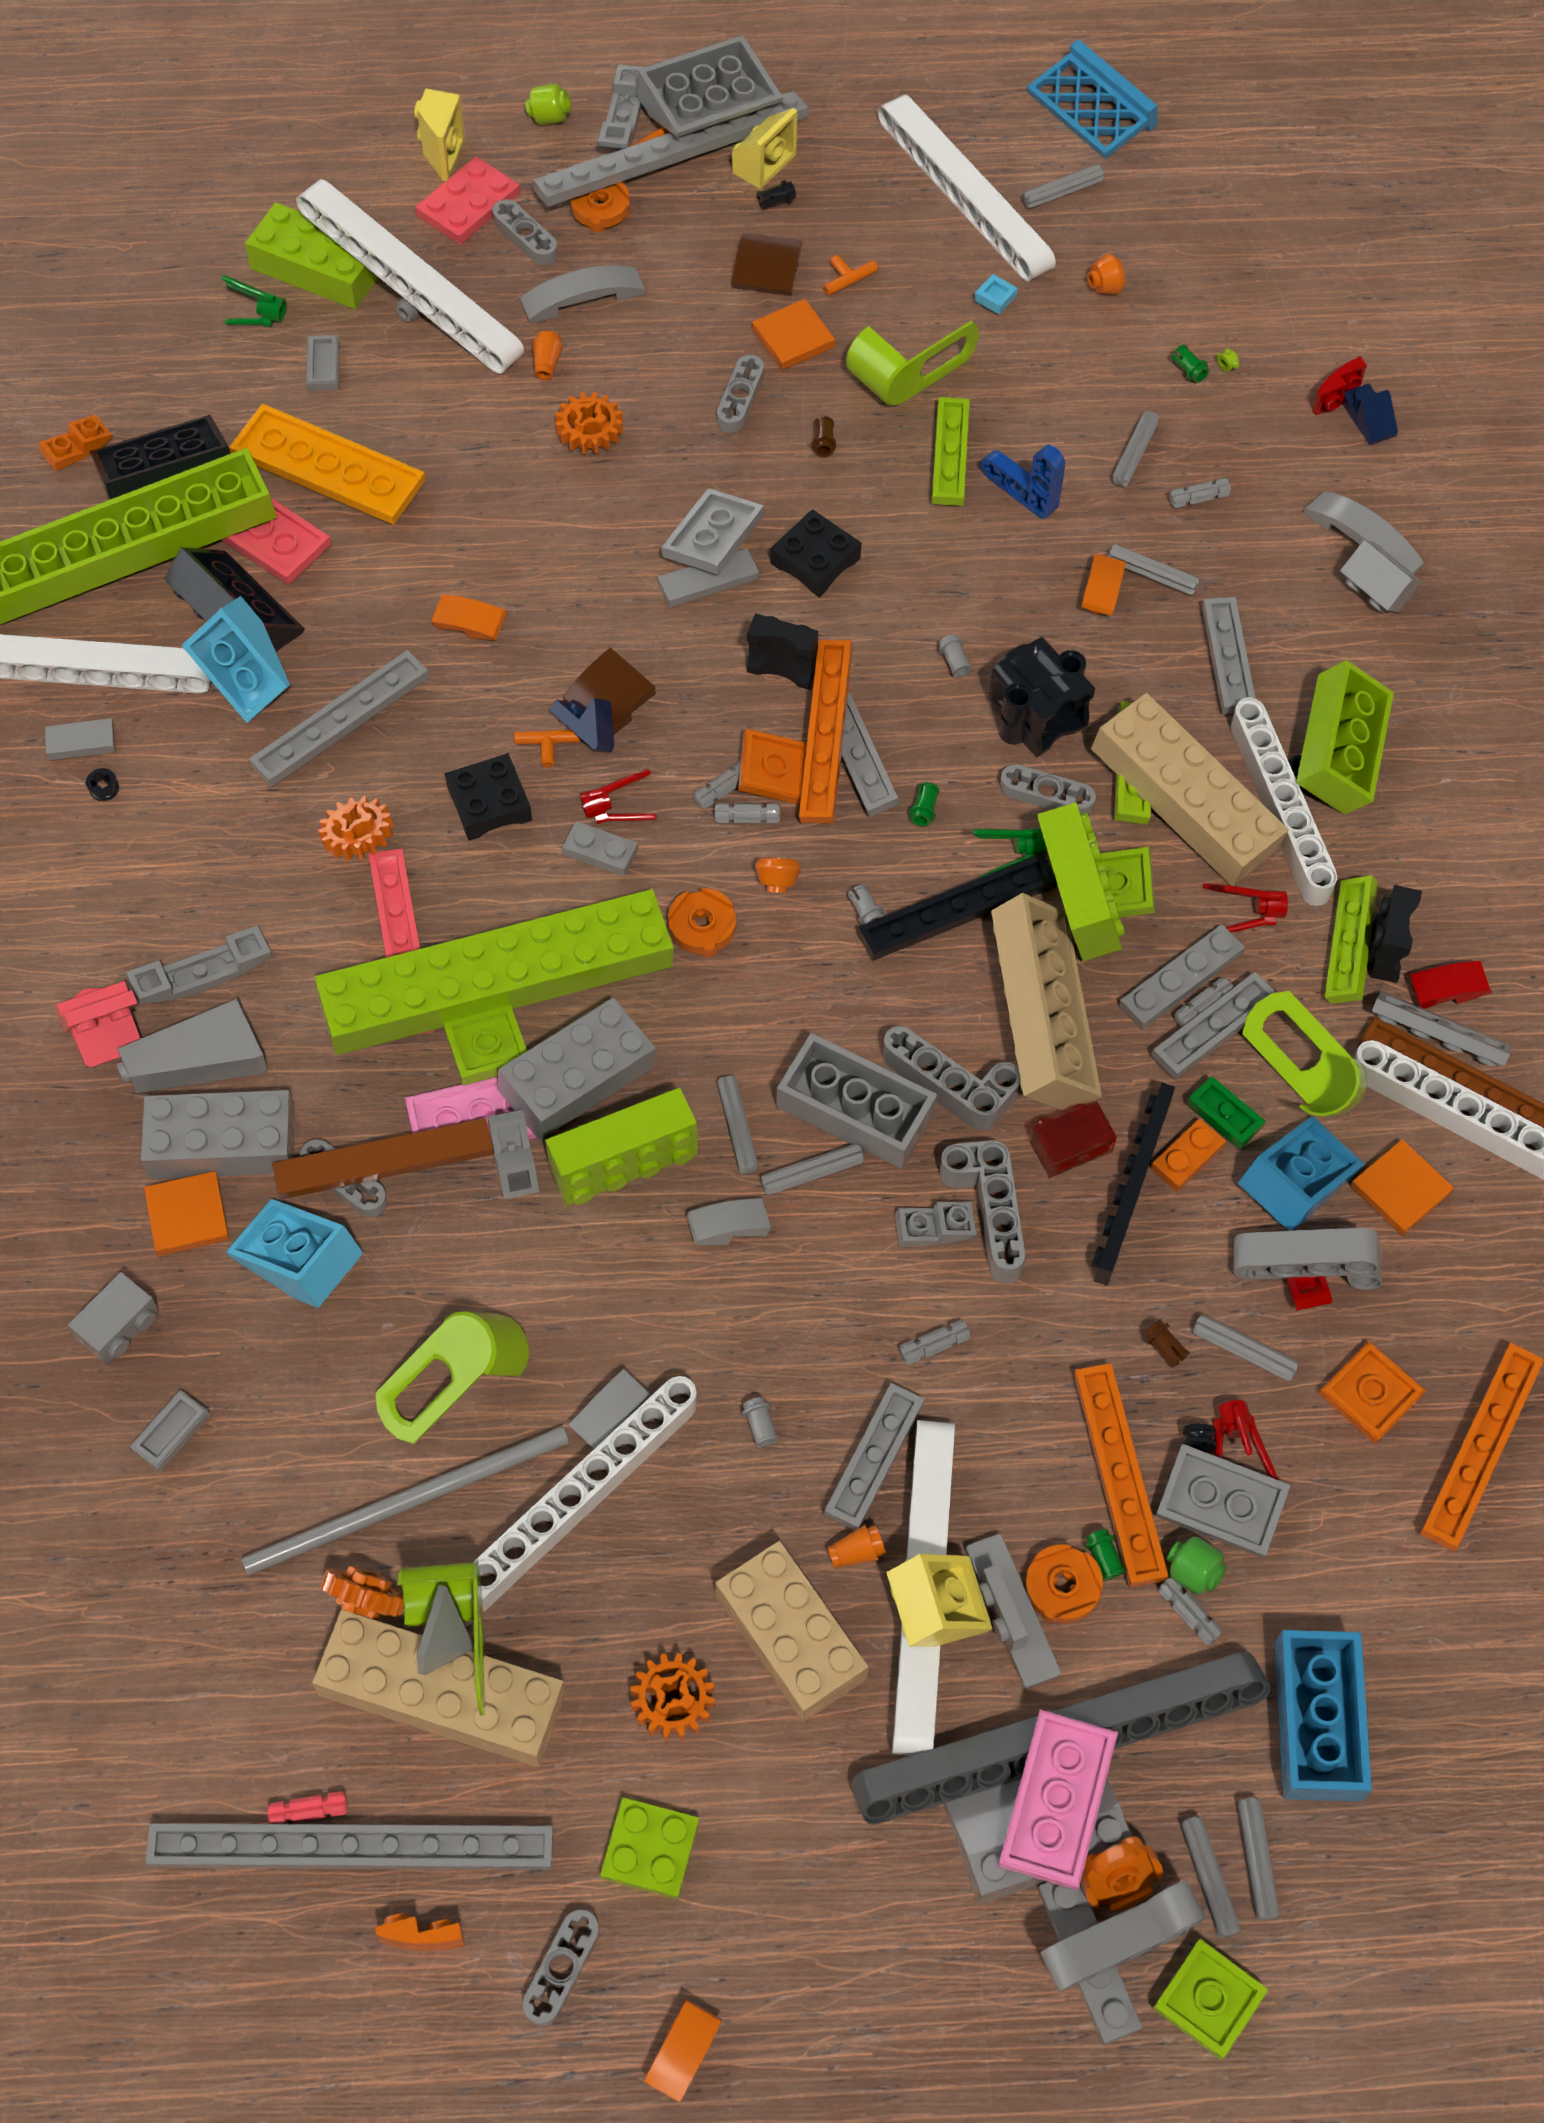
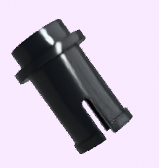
[756,180,796,211]

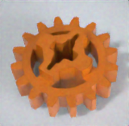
[555,392,623,454]
[318,796,394,861]
[321,1565,404,1619]
[630,1653,715,1742]

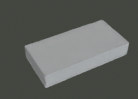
[306,335,340,391]
[45,718,116,760]
[130,1390,210,1472]

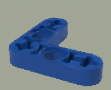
[981,445,1065,519]

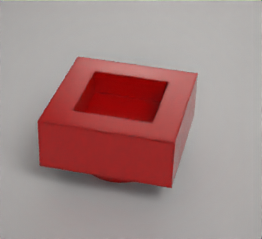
[1287,1276,1333,1311]

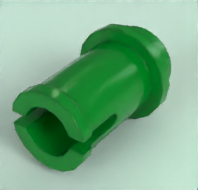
[1171,345,1209,383]
[909,782,940,827]
[1086,1529,1126,1581]

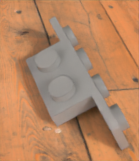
[966,1534,1061,1689]

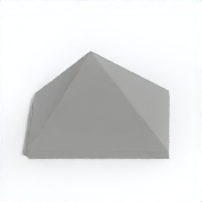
[417,1585,474,1675]

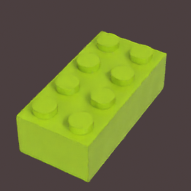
[245,202,379,310]
[1296,660,1394,815]
[1037,802,1126,961]
[545,1087,698,1206]

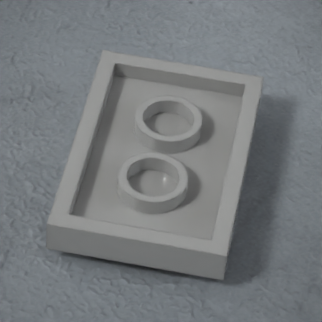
[661,488,765,575]
[1156,1444,1291,1558]

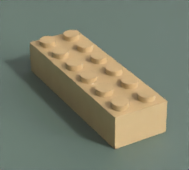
[1091,692,1289,886]
[991,893,1102,1113]
[312,1609,566,1768]

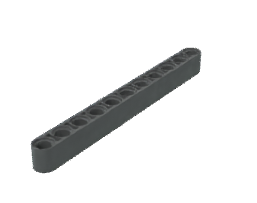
[851,1652,1271,1824]

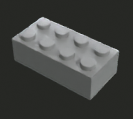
[497,998,656,1141]
[776,1033,938,1169]
[141,1090,295,1179]

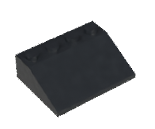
[90,415,231,500]

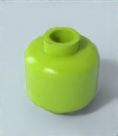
[526,83,571,126]

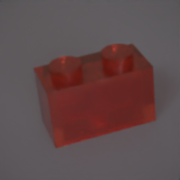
[1030,1101,1117,1178]

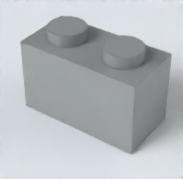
[1340,540,1422,613]
[68,1272,159,1365]

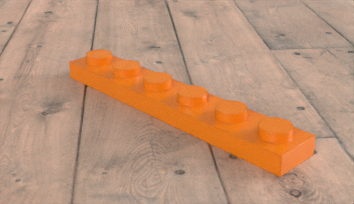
[799,640,853,823]
[1420,1342,1544,1552]
[1074,1363,1168,1588]

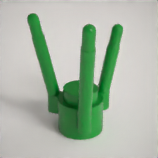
[221,275,287,328]
[972,828,1046,878]

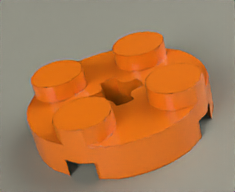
[571,181,630,232]
[668,888,736,957]
[1025,1544,1103,1624]
[1081,1837,1163,1911]

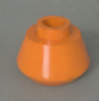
[1087,253,1125,295]
[755,857,801,893]

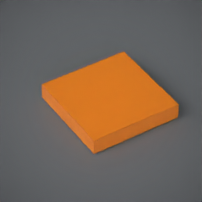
[752,299,836,370]
[738,728,807,805]
[1350,1139,1455,1236]
[144,1171,230,1256]
[1319,1341,1426,1445]

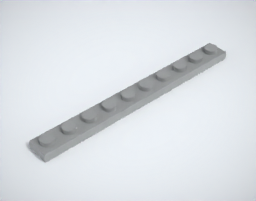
[533,91,808,207]
[145,1823,554,1870]

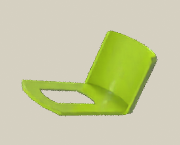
[846,320,979,406]
[1242,991,1367,1118]
[375,1311,529,1444]
[397,1562,485,1716]

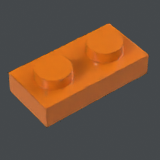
[1151,1118,1226,1192]

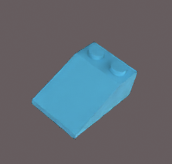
[181,596,290,723]
[226,1199,363,1308]

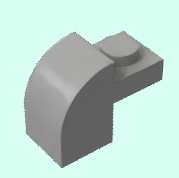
[487,1110,539,1200]

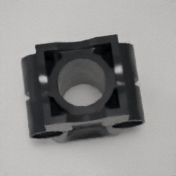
[988,637,1095,758]

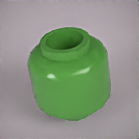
[1167,1537,1227,1595]

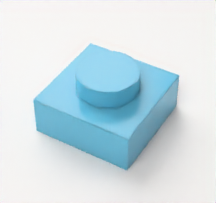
[974,274,1018,315]

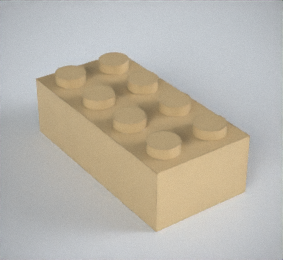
[715,1540,869,1723]

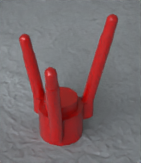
[580,769,657,824]
[1203,883,1288,933]
[1213,1400,1279,1480]

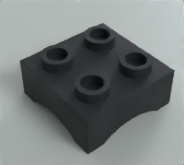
[771,509,862,598]
[747,613,818,690]
[445,753,532,841]
[1368,885,1422,983]

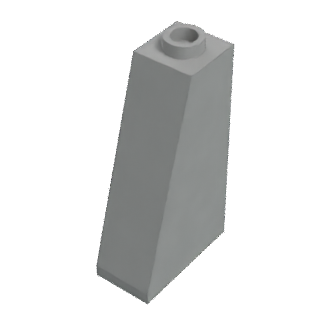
[116,999,268,1093]

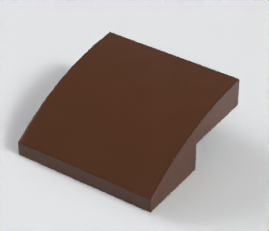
[731,233,802,296]
[563,647,656,735]

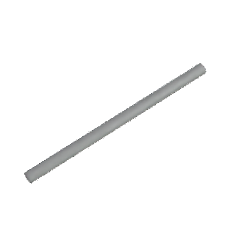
[241,1426,569,1576]

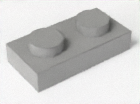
[562,821,638,877]

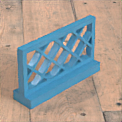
[1027,39,1158,159]

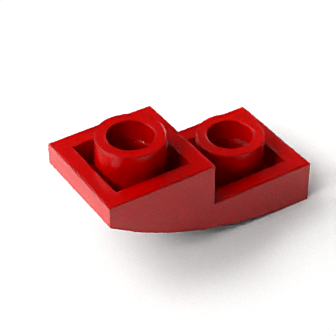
[1312,356,1367,416]
[1410,961,1492,1009]

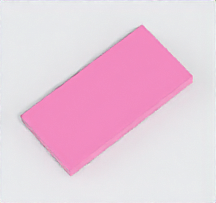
[405,1076,560,1140]
[998,1710,1118,1891]

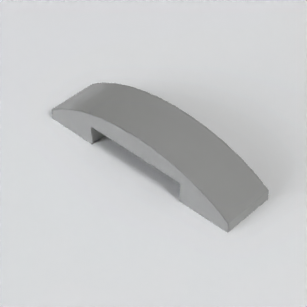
[598,64,644,149]
[520,265,646,324]
[1303,491,1424,574]
[126,925,271,1003]

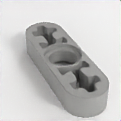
[492,199,558,265]
[717,355,764,433]
[1000,764,1096,815]
[300,1139,387,1218]
[523,1910,600,2027]

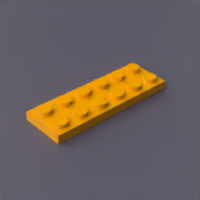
[229,403,426,525]

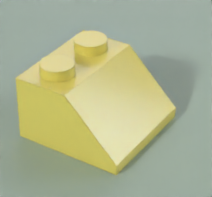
[414,89,465,181]
[731,108,797,189]
[886,1554,993,1647]

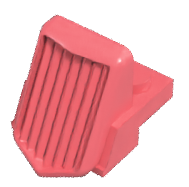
[55,981,141,1068]

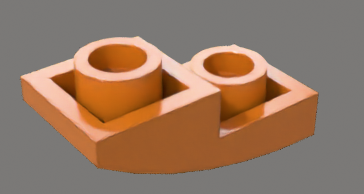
[39,414,112,471]
[1081,553,1126,616]
[431,594,507,641]
[375,1913,465,1951]
[643,1999,722,2103]

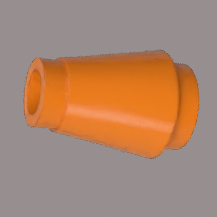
[532,331,563,380]
[827,1524,887,1569]

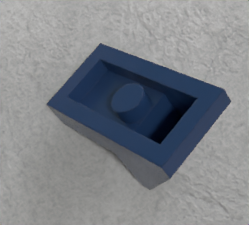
[1342,383,1398,446]
[550,698,614,753]

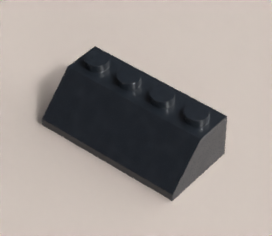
[164,547,305,652]

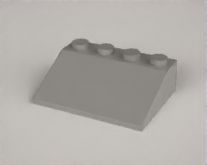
[637,35,783,137]
[944,1778,1131,1905]

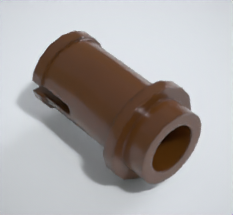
[812,416,836,457]
[1143,1320,1190,1368]

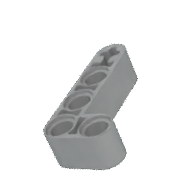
[883,1026,1021,1131]
[939,1141,1025,1284]
[1234,1228,1383,1290]
[1040,1880,1206,1992]

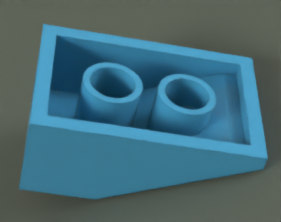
[1238,1116,1365,1231]

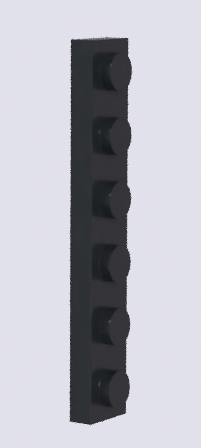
[858,853,1057,961]
[1091,1083,1175,1286]

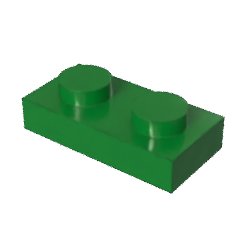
[1187,1076,1266,1149]

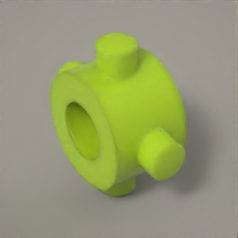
[1217,348,1239,372]

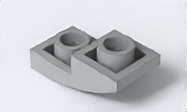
[687,1198,771,1245]
[894,1202,977,1247]
[569,1369,651,1449]

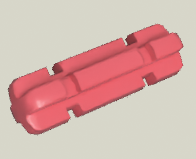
[267,1791,347,1824]

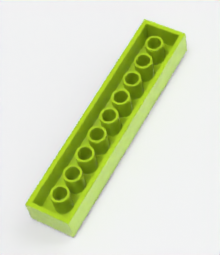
[0,447,277,624]
[314,889,674,1056]

